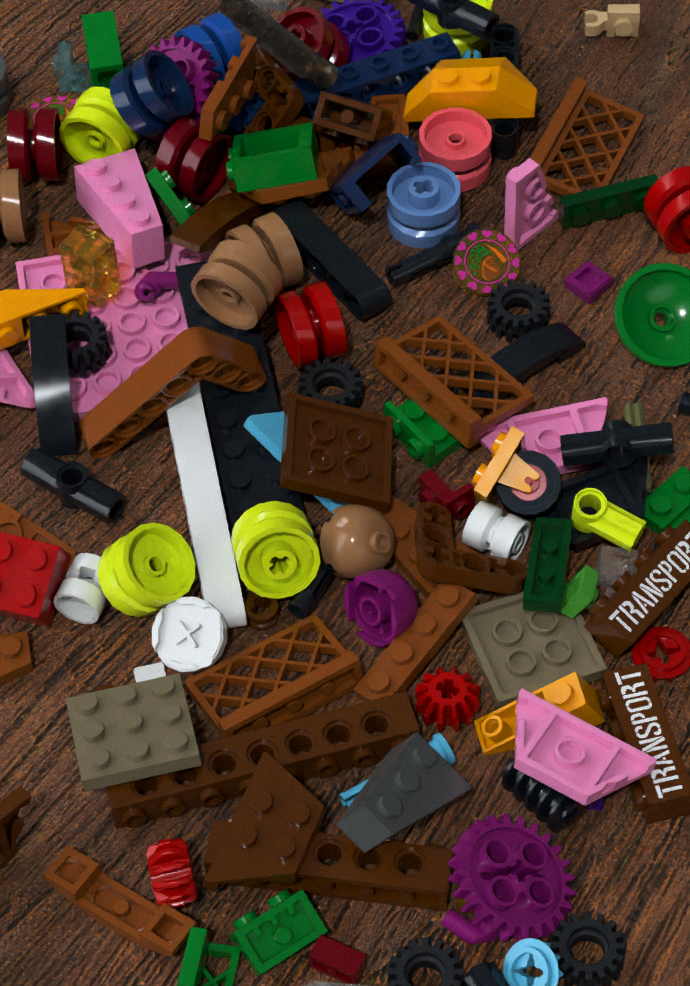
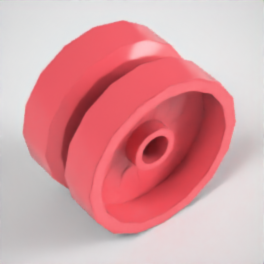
[419,107,492,192]

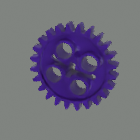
[321,0,407,64]

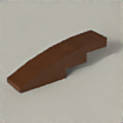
[169,191,268,253]

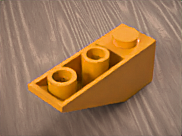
[0,288,89,350]
[474,671,605,755]

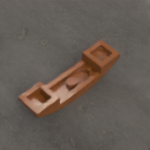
[43,846,197,957]

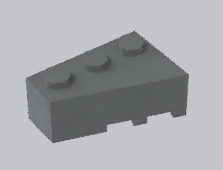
[336,732,472,853]

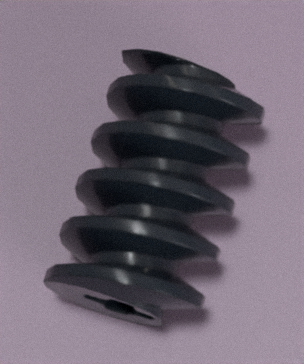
[501,757,589,833]

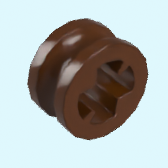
[245,593,279,630]

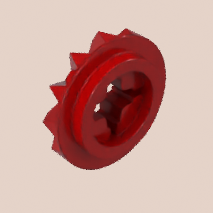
[632,627,690,683]

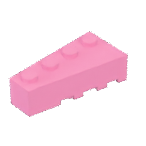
[74,148,165,269]

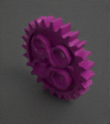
[142,36,220,142]
[448,813,576,943]

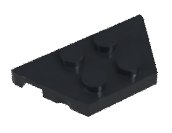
[525,456,648,552]

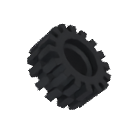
[487,278,550,343]
[65,311,109,378]
[298,357,363,409]
[550,911,626,986]
[388,937,463,986]

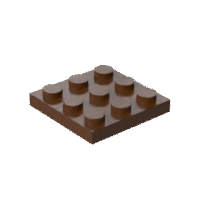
[280,392,393,512]

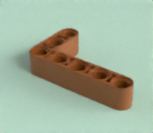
[79,326,266,459]

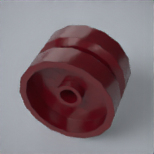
[265,7,350,81]
[7,107,63,182]
[154,117,233,203]

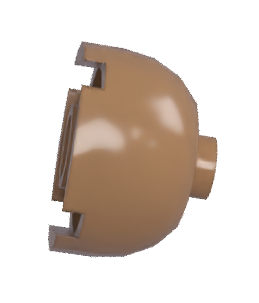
[320,504,395,579]

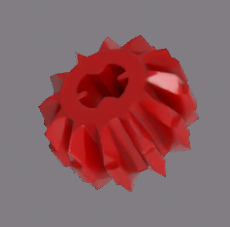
[415,666,480,732]
[146,838,197,908]

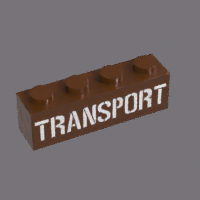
[583,519,690,658]
[596,663,690,825]

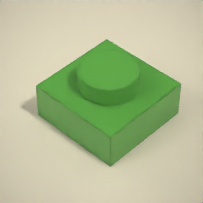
[561,565,599,619]

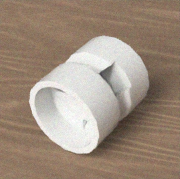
[462,500,531,560]
[53,553,107,624]

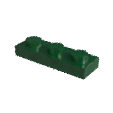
[559,174,658,230]
[523,517,573,613]

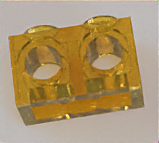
[59,224,121,308]

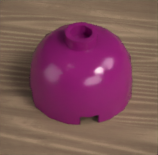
[344,568,418,647]

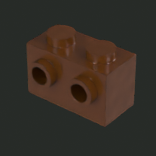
[313,91,394,147]

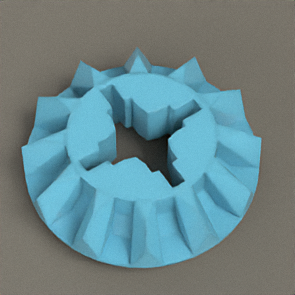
[503,938,564,986]

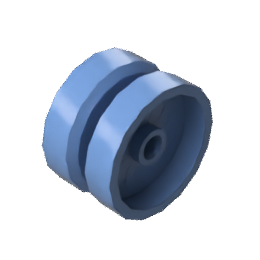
[387,162,461,249]

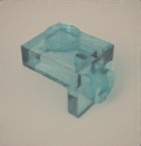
[52,41,92,92]

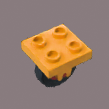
[472,426,562,517]

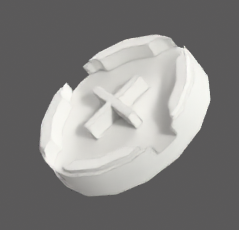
[152,597,227,673]

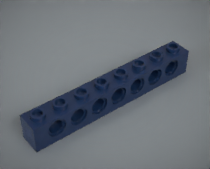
[221,32,460,139]

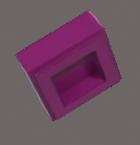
[564,261,613,305]

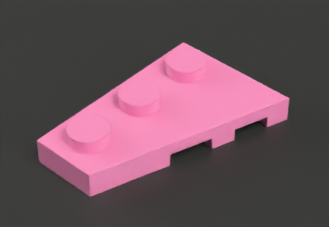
[504,158,559,253]

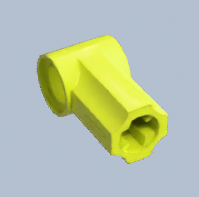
[571,488,647,552]

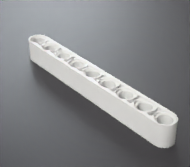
[166,383,247,629]

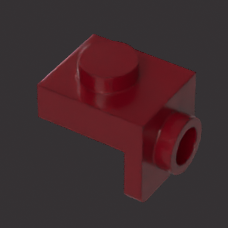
[418,469,475,522]

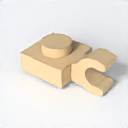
[584,4,640,37]

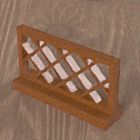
[530,76,645,196]
[374,315,534,449]
[183,613,363,738]

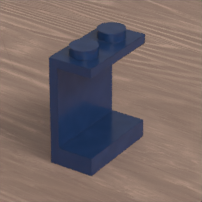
[326,132,422,215]

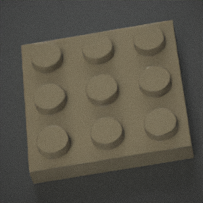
[460,583,607,709]
[65,673,202,792]

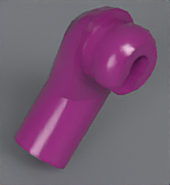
[134,271,179,303]
[441,908,500,945]

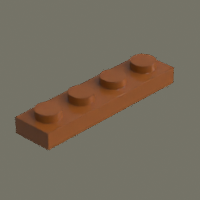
[353,582,478,702]

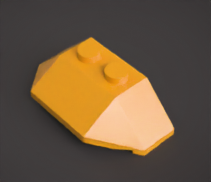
[403,57,538,122]

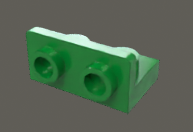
[383,399,462,468]
[227,888,328,976]

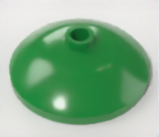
[614,263,690,368]

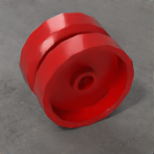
[643,166,690,253]
[273,281,347,369]

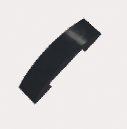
[29,313,78,456]
[455,322,586,413]

